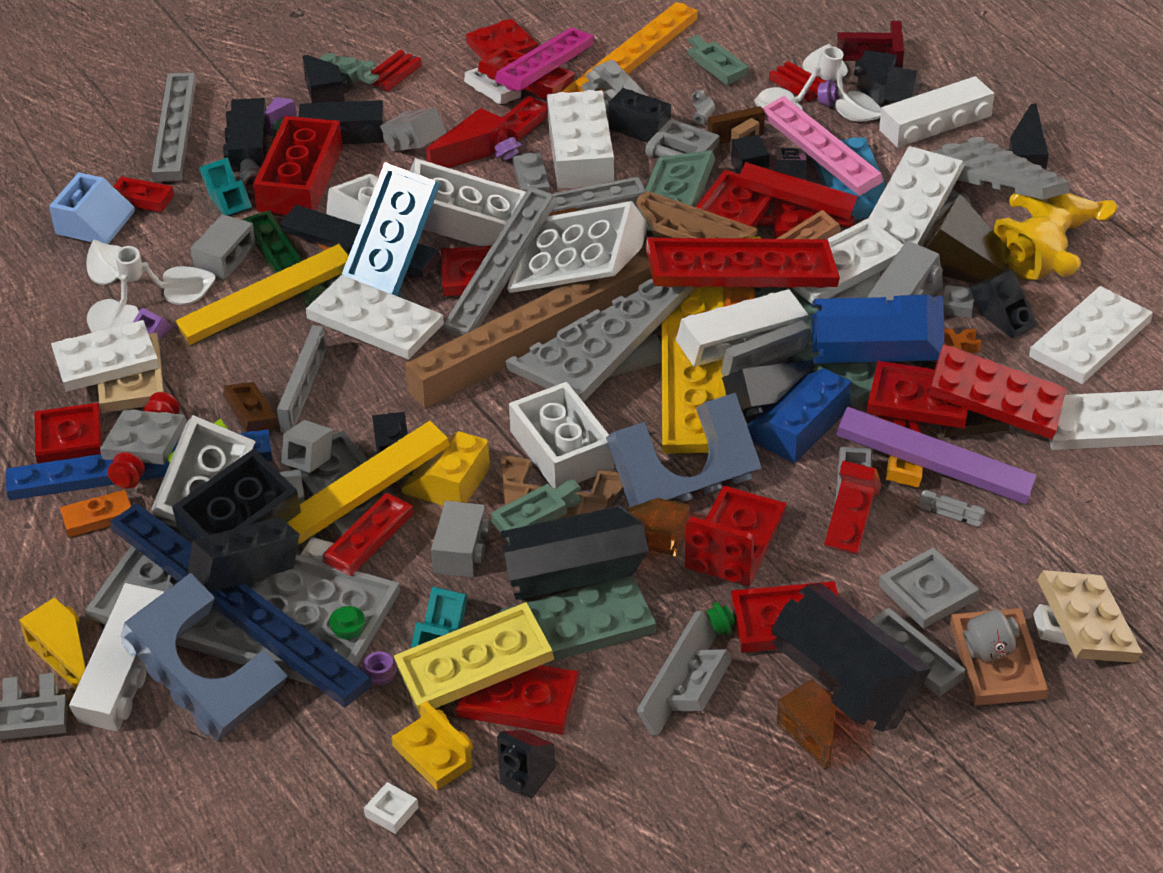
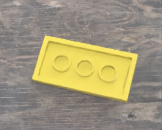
[394,602,555,715]

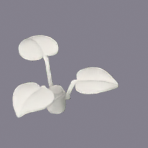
[754,44,881,122]
[86,239,216,333]

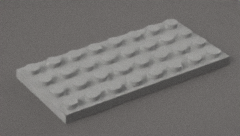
[85,515,400,686]

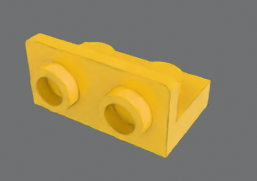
[391,701,473,791]

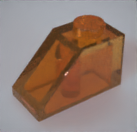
[626,498,690,557]
[777,679,836,770]

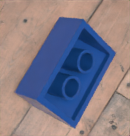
[747,368,851,463]

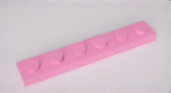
[762,96,883,196]

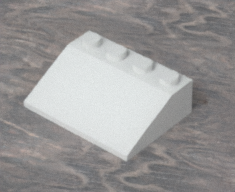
[507,201,648,293]

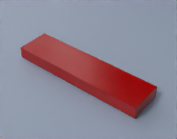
[736,162,858,220]

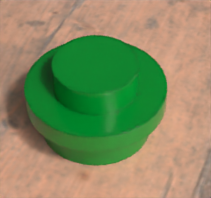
[706,602,736,636]
[329,606,365,640]

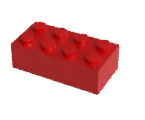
[253,116,343,215]

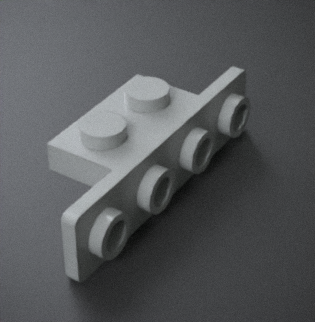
[637,611,732,735]

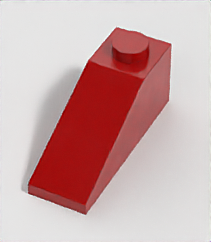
[426,108,508,168]

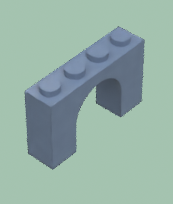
[606,393,762,515]
[120,573,288,742]

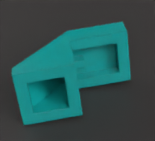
[199,158,252,216]
[411,586,469,648]

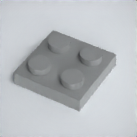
[879,547,979,629]

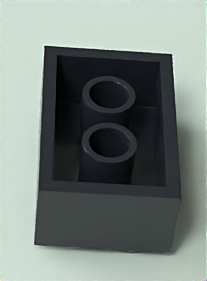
[172,448,301,543]

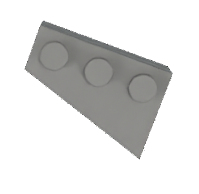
[866,240,944,303]

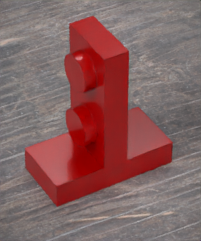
[824,461,881,556]

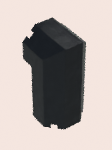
[501,505,650,600]
[772,583,932,732]

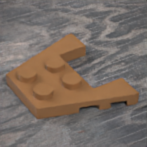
[501,455,624,519]

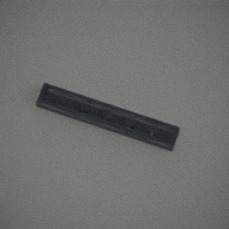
[279,205,441,278]

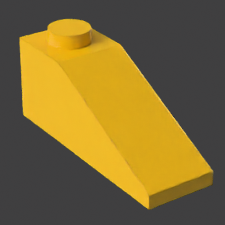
[19,597,86,690]

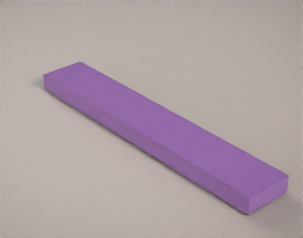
[836,406,1036,504]

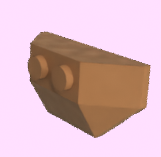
[636,191,758,239]

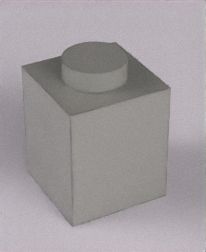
[281,420,333,473]

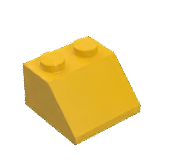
[401,431,490,506]

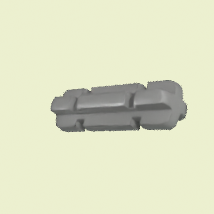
[919,490,985,527]

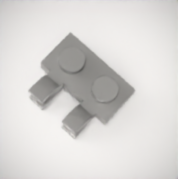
[581,59,648,114]
[0,673,68,740]

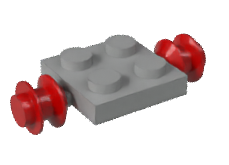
[100,392,186,489]

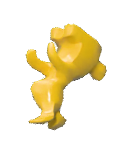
[994,193,1118,280]

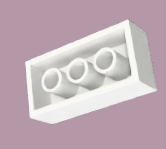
[547,90,614,189]
[409,158,526,246]

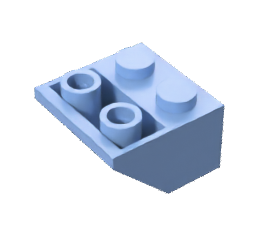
[49,172,135,244]

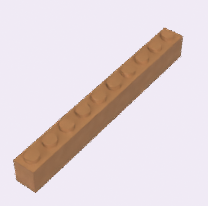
[405,245,652,409]

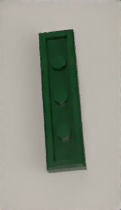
[243,211,303,274]

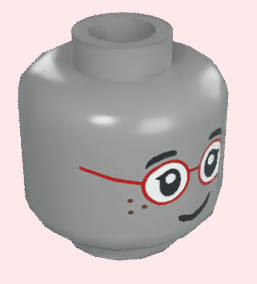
[963,609,1020,663]

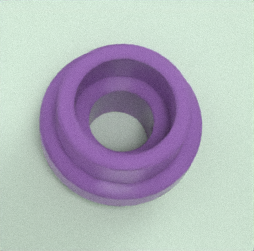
[818,80,839,108]
[495,137,522,161]
[361,651,398,686]

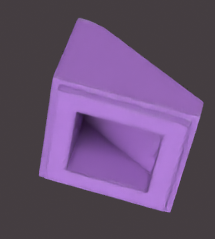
[265,97,297,136]
[133,308,174,340]

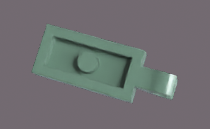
[687,35,749,85]
[320,53,379,84]
[491,479,582,543]

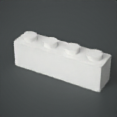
[879,76,994,148]
[676,289,808,367]
[69,583,164,732]

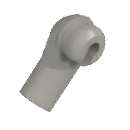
[691,89,715,126]

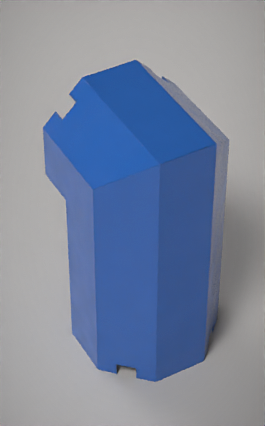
[811,295,944,364]

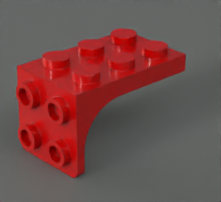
[685,485,787,587]

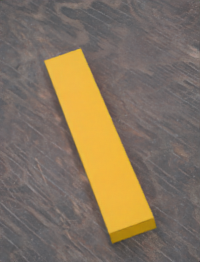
[175,244,349,345]
[287,420,450,545]

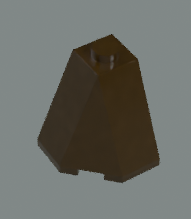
[922,195,1011,284]

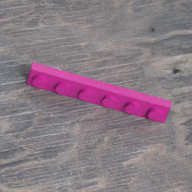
[495,27,594,91]

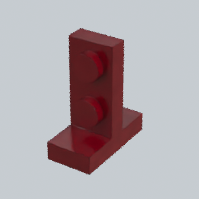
[836,21,904,68]

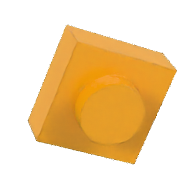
[886,455,923,488]

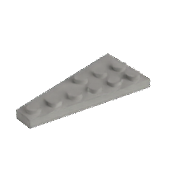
[931,137,1070,200]
[505,278,695,402]

